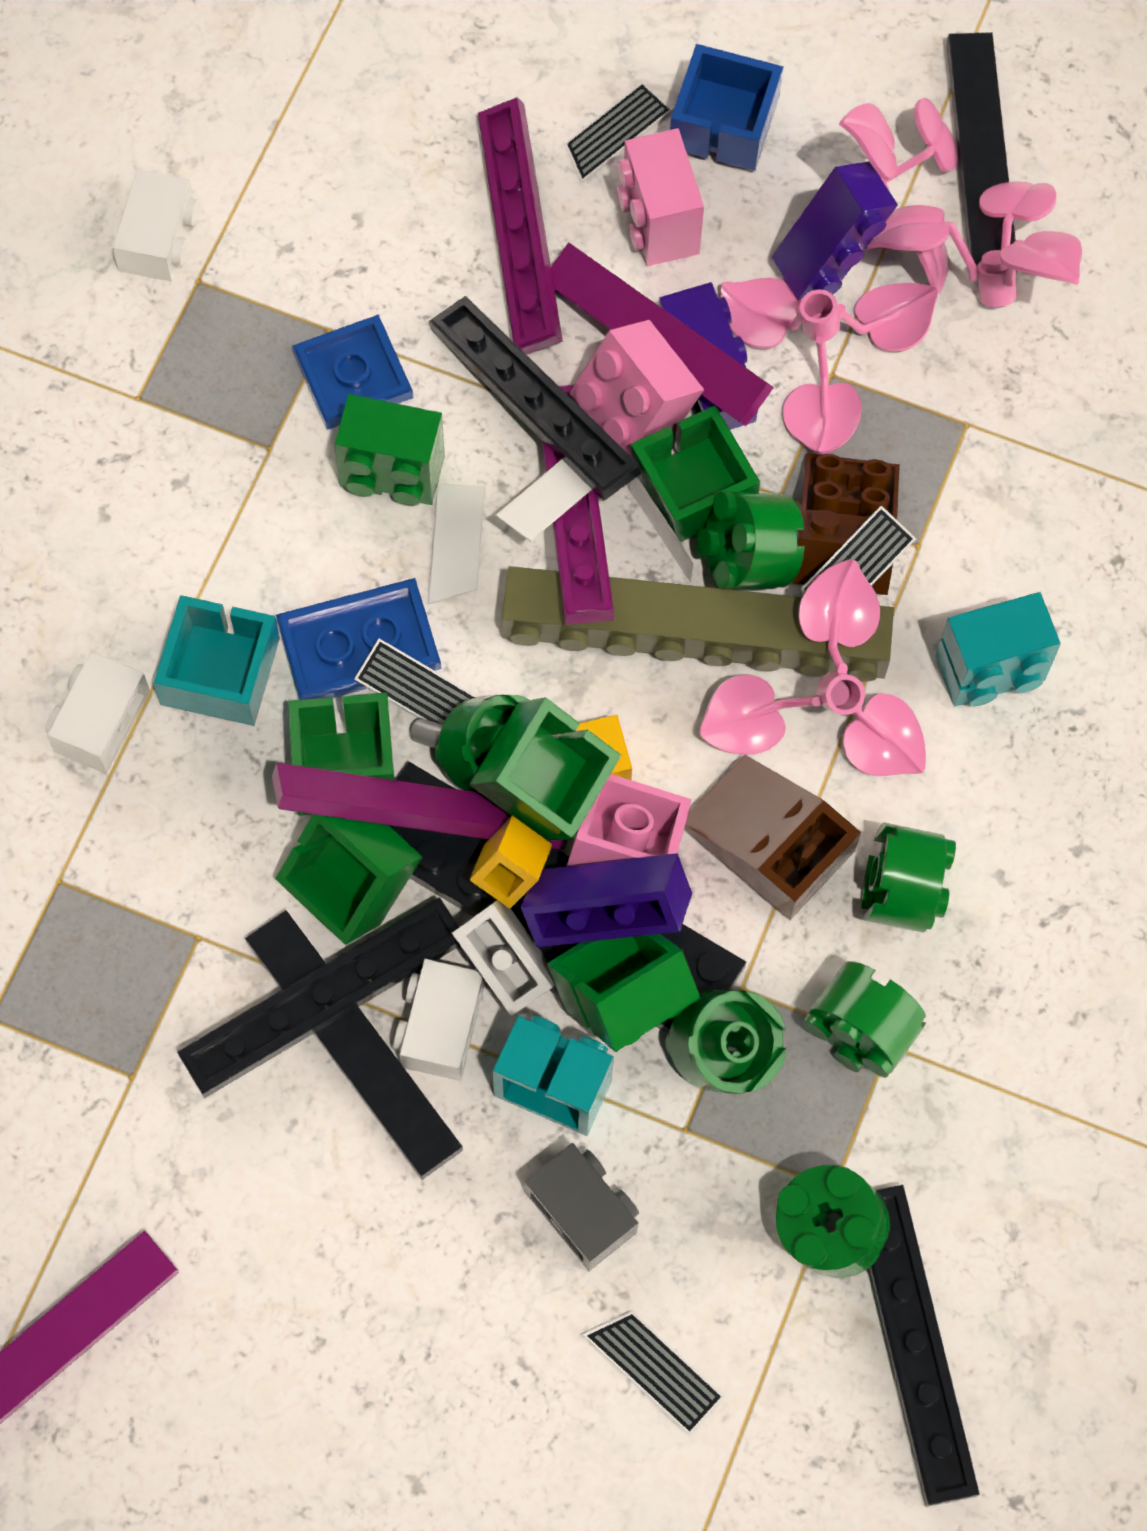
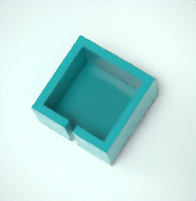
[935,591,1061,707]
[153,595,280,726]
[493,1015,614,1136]

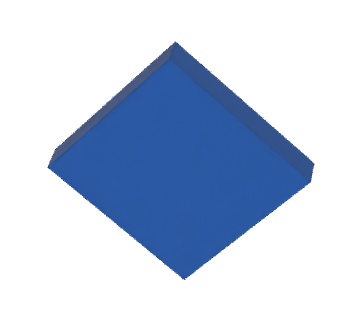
[292,314,413,430]

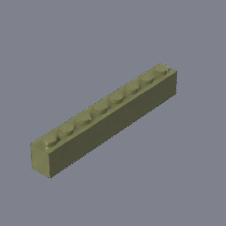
[502,566,894,682]

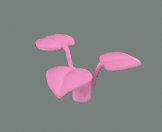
[839,98,958,294]
[866,181,1082,307]
[721,278,938,454]
[699,560,926,776]

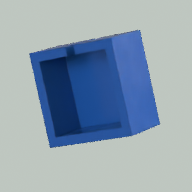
[670,43,784,171]

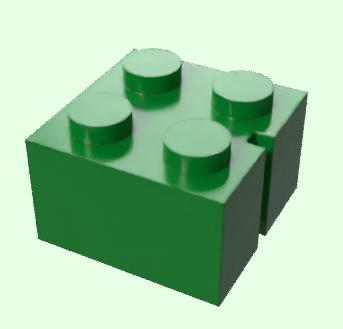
[334,394,445,506]
[630,405,761,542]
[288,693,395,816]
[470,697,621,841]
[275,814,422,945]
[547,934,700,1052]

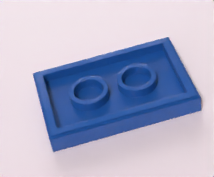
[276,578,441,700]

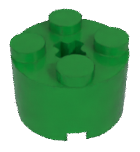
[697,492,805,590]
[435,694,529,793]
[861,822,956,933]
[803,961,927,1078]
[665,989,786,1094]
[776,1165,890,1278]

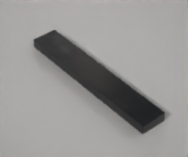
[946,32,1017,275]
[429,296,641,501]
[177,897,461,1099]
[245,910,463,1180]
[868,1185,980,1508]

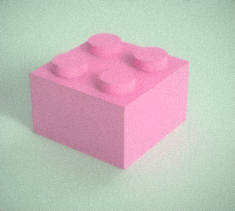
[617,128,704,266]
[569,320,704,455]
[567,774,692,866]

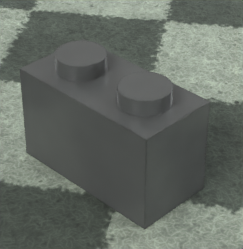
[524,1143,639,1271]

